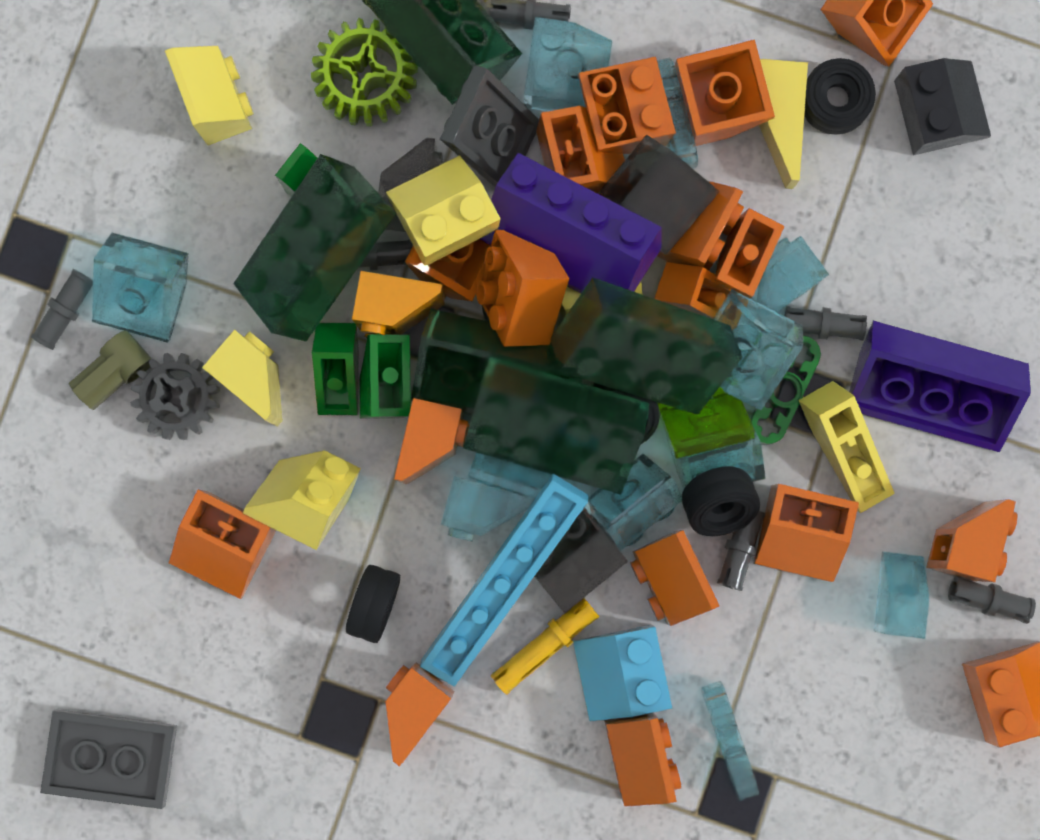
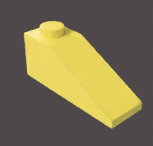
[759,59,808,189]
[799,381,895,513]

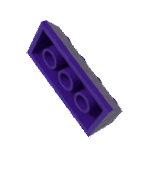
[480,153,662,314]
[849,320,1031,452]

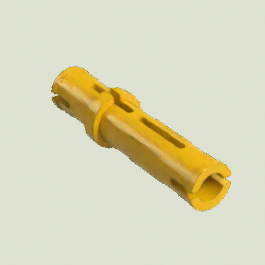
[490,597,600,695]

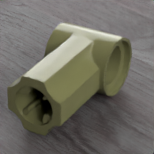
[68,330,152,410]

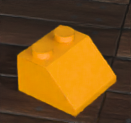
[352,271,446,338]

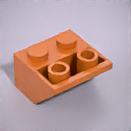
[578,57,676,154]
[536,106,632,196]
[657,178,744,270]
[476,230,569,347]
[754,483,859,582]
[169,489,276,599]
[926,499,1018,582]
[604,713,681,806]

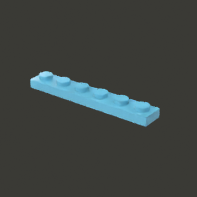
[420,474,588,687]

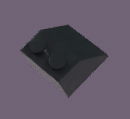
[894,58,991,155]

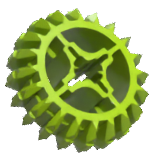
[311,18,418,127]

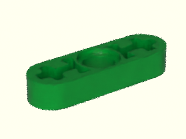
[748,336,821,445]

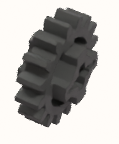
[130,353,220,440]

